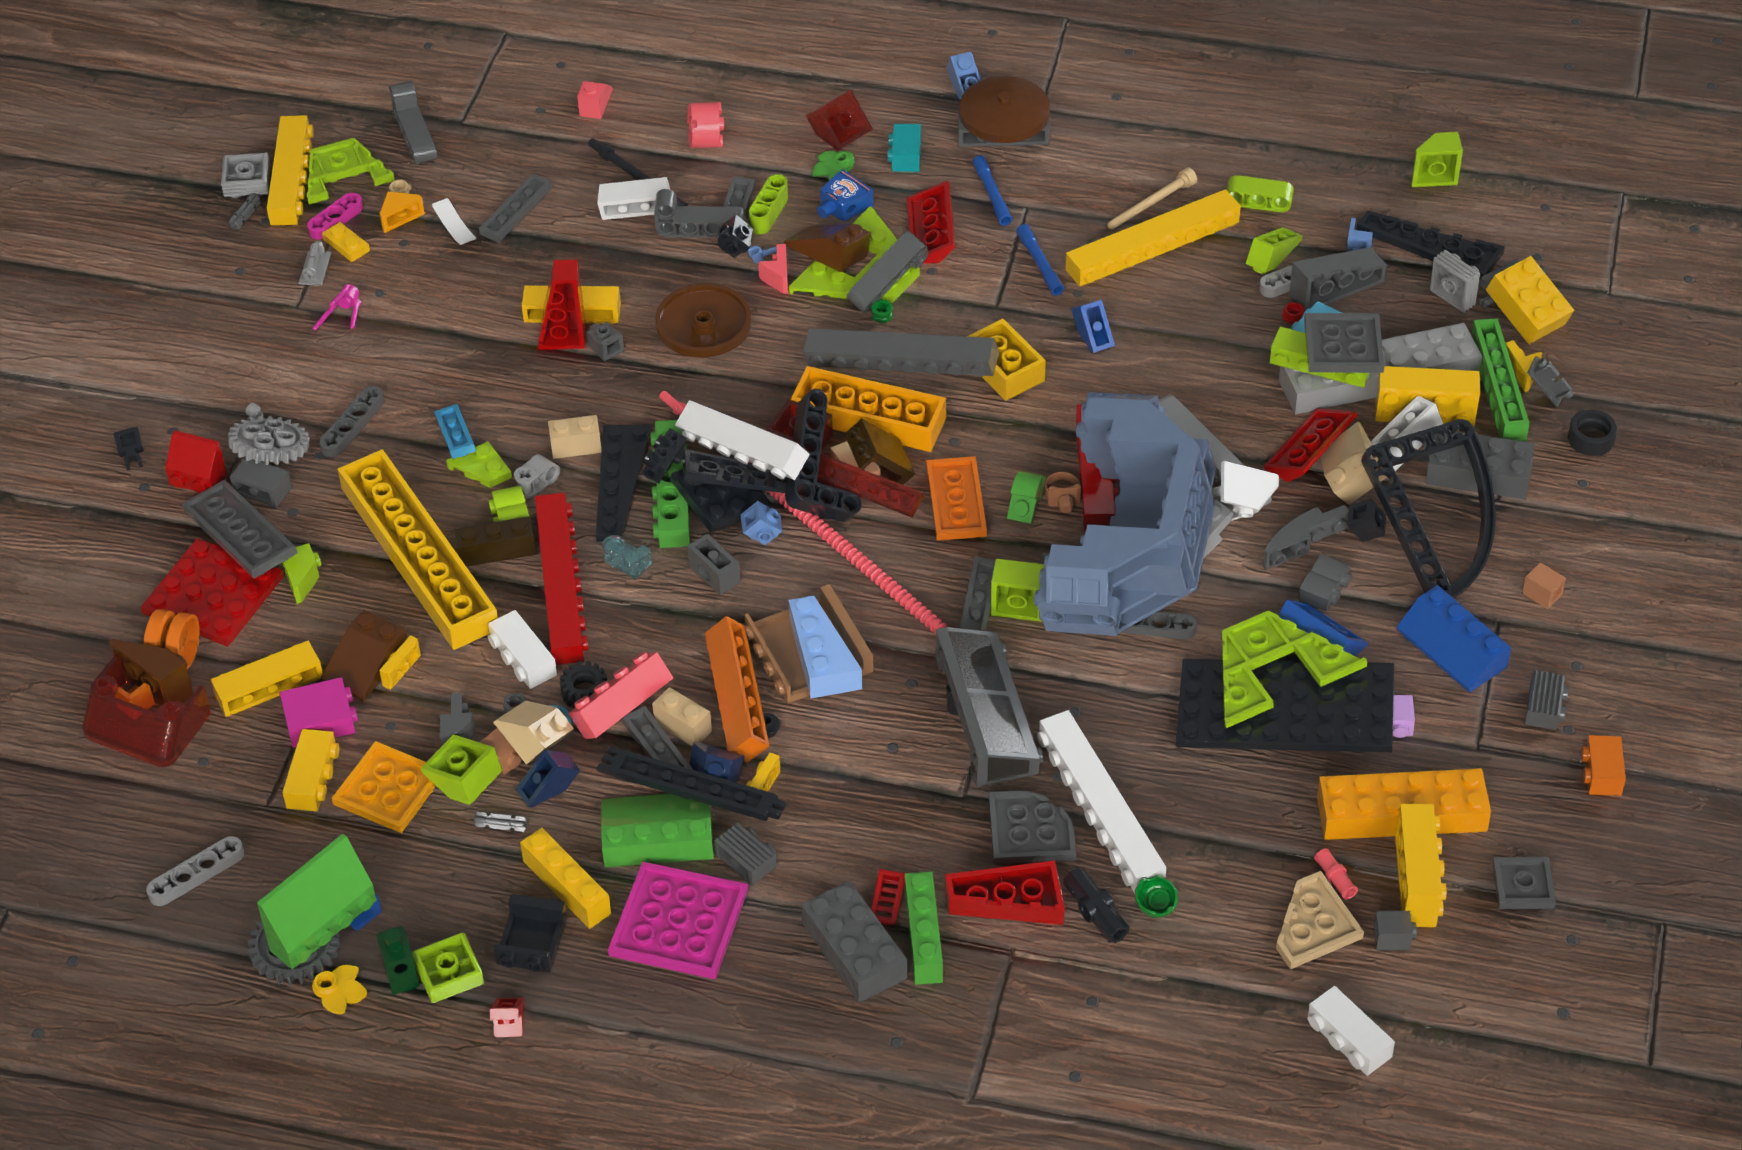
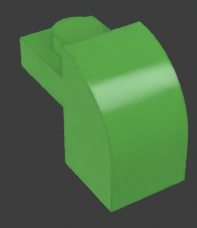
[1007,471,1046,524]

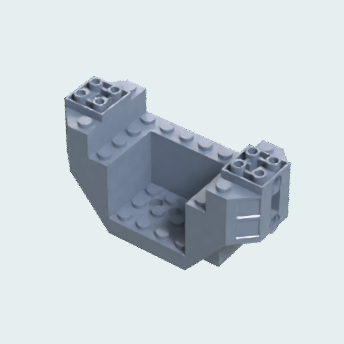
[1034,392,1216,636]

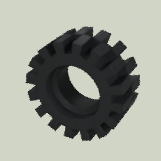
[560,661,607,709]

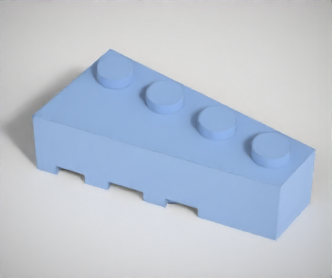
[789,596,862,698]

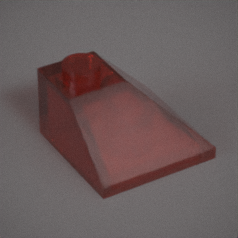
[805,90,873,151]

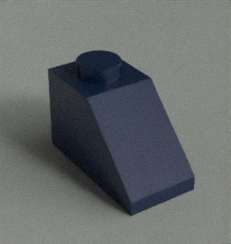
[689,742,744,782]
[516,749,580,808]

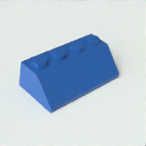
[1397,585,1511,693]

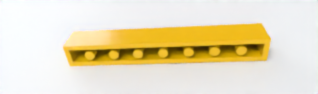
[1065,189,1241,287]

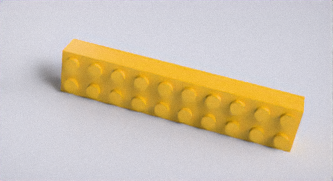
[338,449,498,650]

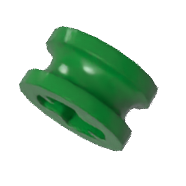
[872,300,893,323]

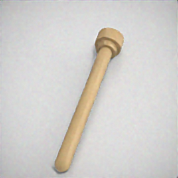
[1107,167,1197,230]

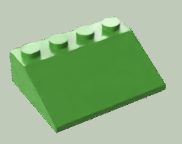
[601,794,714,868]
[257,834,377,970]

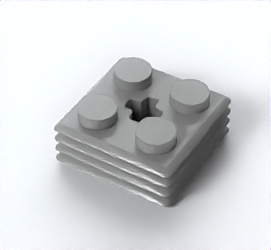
[221,153,271,198]
[1430,250,1480,313]

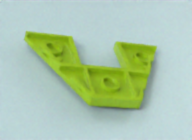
[789,206,920,303]
[1222,610,1367,728]

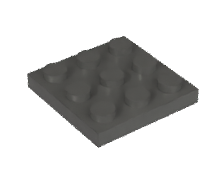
[1304,313,1384,373]

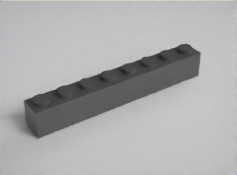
[803,328,999,377]

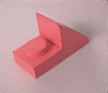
[758,244,788,294]

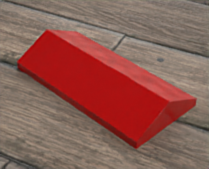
[907,180,955,264]
[1263,408,1358,482]

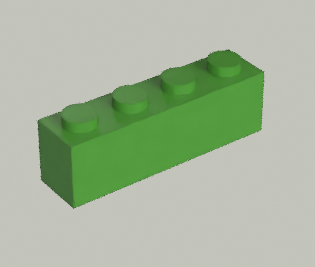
[905,872,943,985]

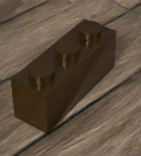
[454,516,536,567]

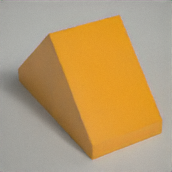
[380,192,425,233]

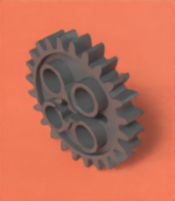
[248,922,340,986]

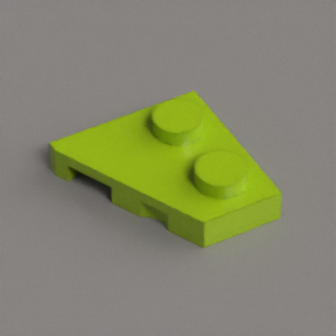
[446,441,512,488]

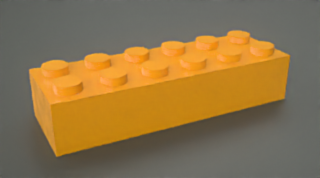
[791,366,946,452]
[1317,768,1491,840]

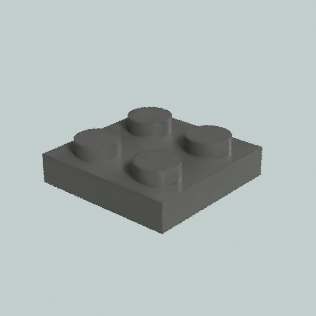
[1492,857,1556,909]

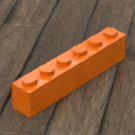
[705,616,770,763]

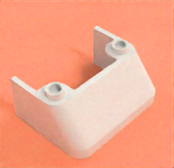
[1211,461,1279,521]

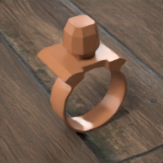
[1045,472,1081,513]

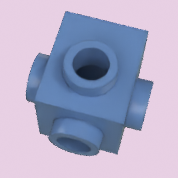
[741,501,782,545]

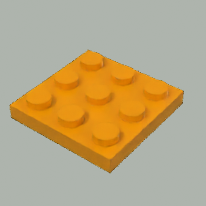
[332,741,436,833]

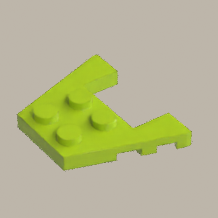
[307,138,395,205]

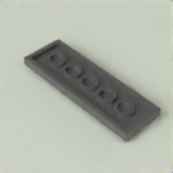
[182,480,297,578]

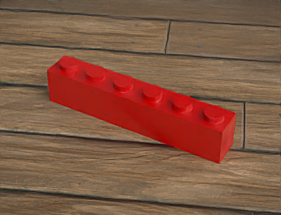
[1076,404,1118,531]

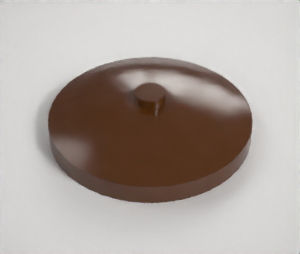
[959,76,1050,143]
[655,283,752,358]

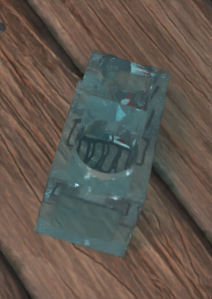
[602,535,652,579]

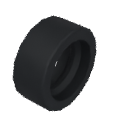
[1568,409,1618,456]

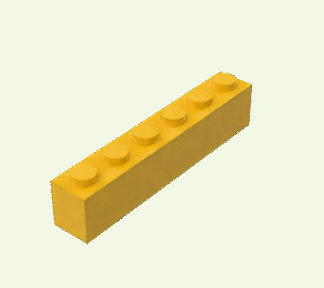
[267,115,314,225]

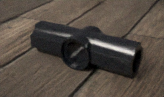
[1063,867,1129,944]

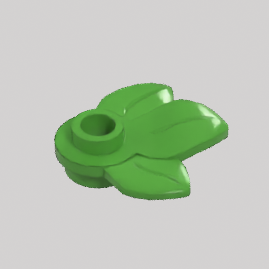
[812,151,855,181]

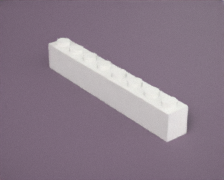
[1037,710,1167,893]

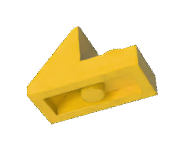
[1505,340,1542,392]

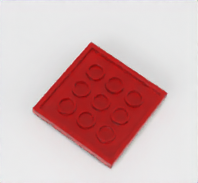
[140,538,284,647]

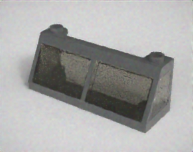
[935,627,1043,787]

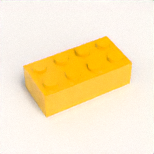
[1375,366,1480,427]
[1395,804,1446,927]

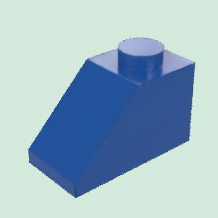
[1071,300,1115,353]

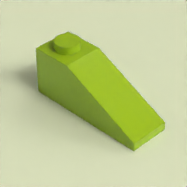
[1245,227,1303,274]

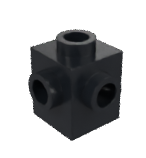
[717,215,753,258]

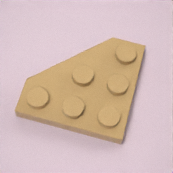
[1276,871,1364,970]

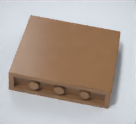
[745,584,873,704]

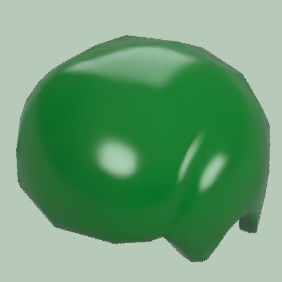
[1135,875,1178,918]

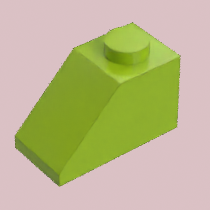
[282,543,322,604]

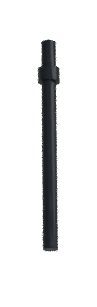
[588,138,688,206]

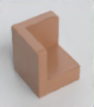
[1523,563,1566,609]

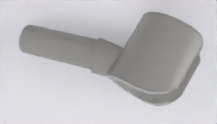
[245,403,263,421]

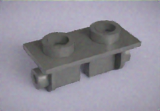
[1527,356,1574,407]

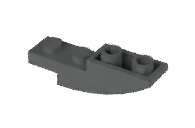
[1263,505,1349,570]

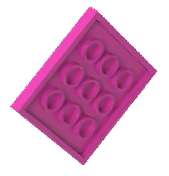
[608,861,748,980]

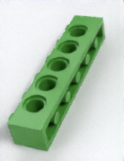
[1471,318,1529,442]
[651,420,690,548]

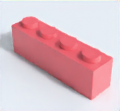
[568,652,673,739]

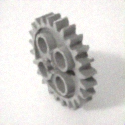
[228,416,309,465]

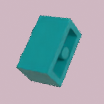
[888,124,921,172]

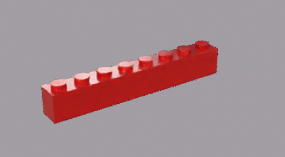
[535,493,588,665]

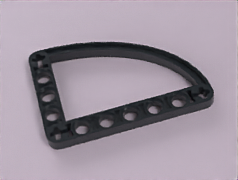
[1361,419,1496,599]

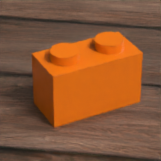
[1581,735,1626,796]

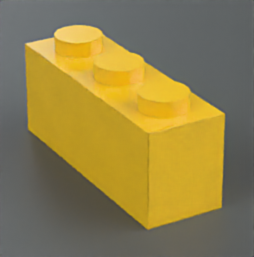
[282,729,339,812]

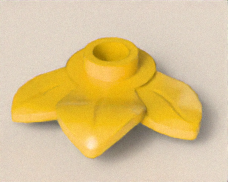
[312,965,368,1014]

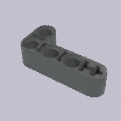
[389,80,437,165]
[654,189,748,238]
[846,231,928,314]

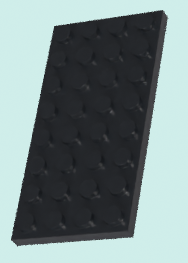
[1176,659,1395,753]

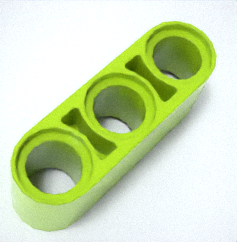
[749,174,788,235]
[1226,175,1294,212]

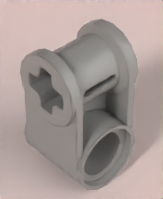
[514,454,560,499]

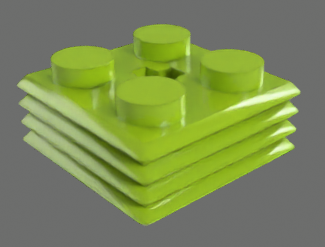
[412,933,484,1003]

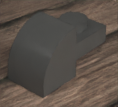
[440,692,475,745]

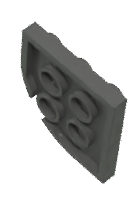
[989,791,1076,864]

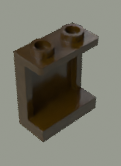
[845,418,915,490]

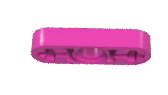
[307,193,363,240]

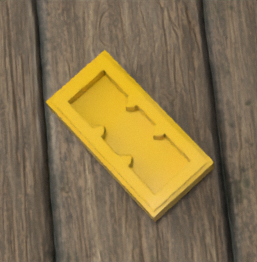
[379,635,421,690]

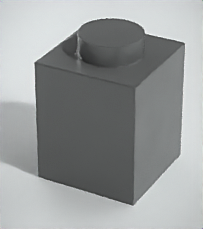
[1373,911,1417,950]

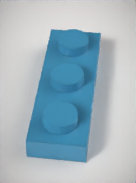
[434,404,476,459]

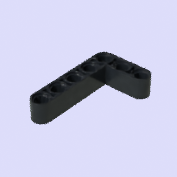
[785,389,862,522]

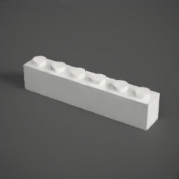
[675,400,810,480]

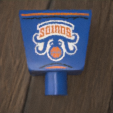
[817,169,874,221]

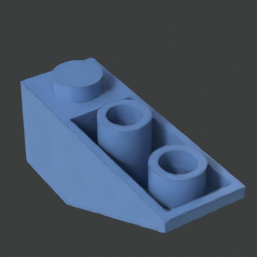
[946,52,981,99]

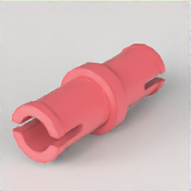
[1314,848,1358,900]

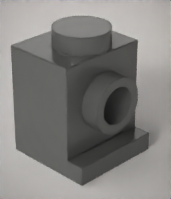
[587,321,624,361]

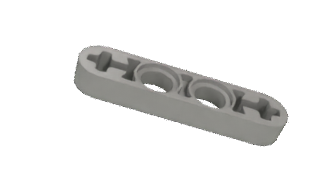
[146,836,244,906]

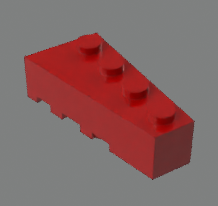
[537,259,586,350]
[944,860,1065,925]

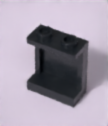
[494,894,567,973]

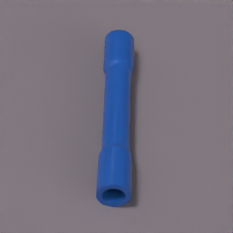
[972,155,1012,226]
[1016,224,1065,296]

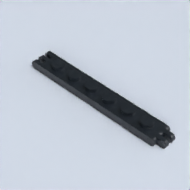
[596,746,786,821]

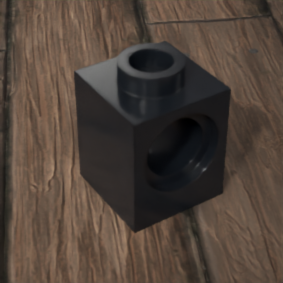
[1348,499,1386,542]

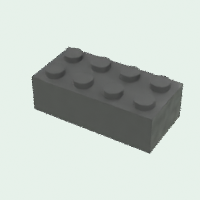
[1425,431,1535,500]
[801,880,907,1003]

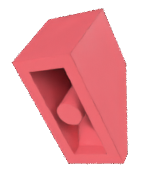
[577,81,613,119]

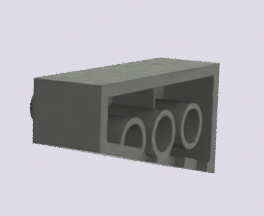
[1289,247,1387,311]

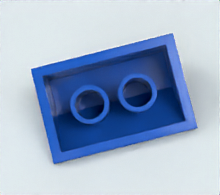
[1278,600,1369,656]

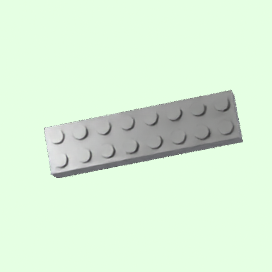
[1279,323,1482,415]

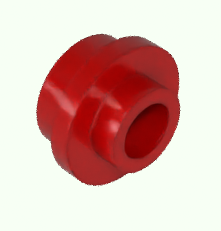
[1282,302,1305,324]

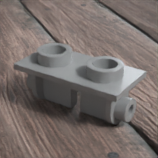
[299,241,332,286]

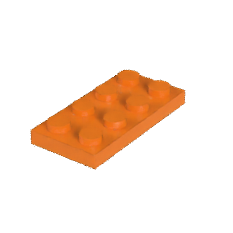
[926,456,987,541]

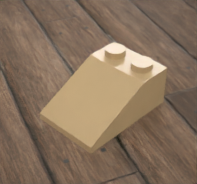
[1320,422,1387,505]

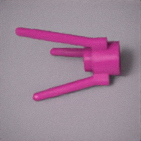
[312,284,362,331]

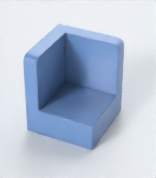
[1346,218,1373,252]

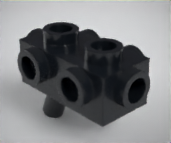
[642,428,687,484]

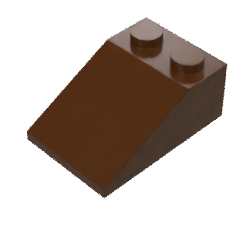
[784,224,871,272]
[321,610,407,701]
[108,639,194,714]

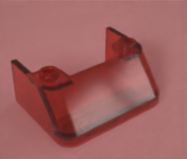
[82,654,212,767]

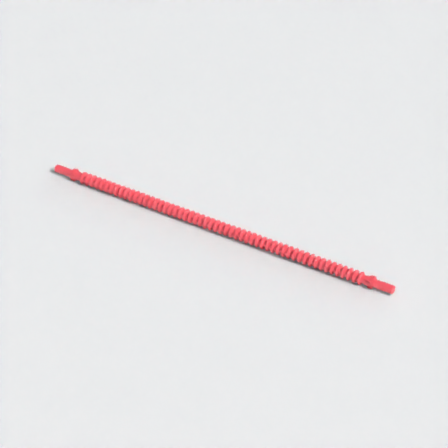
[659,391,979,663]

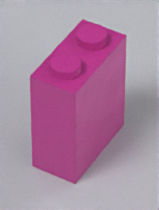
[280,677,358,748]

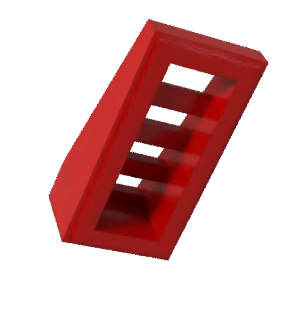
[871,869,905,927]

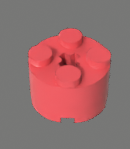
[687,102,724,148]

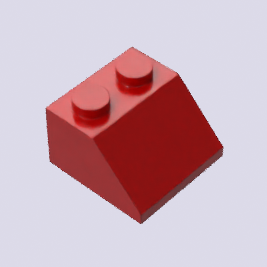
[165,430,227,493]

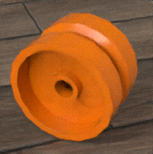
[143,609,200,670]

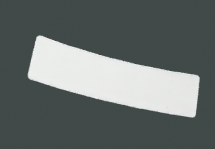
[432,198,476,245]

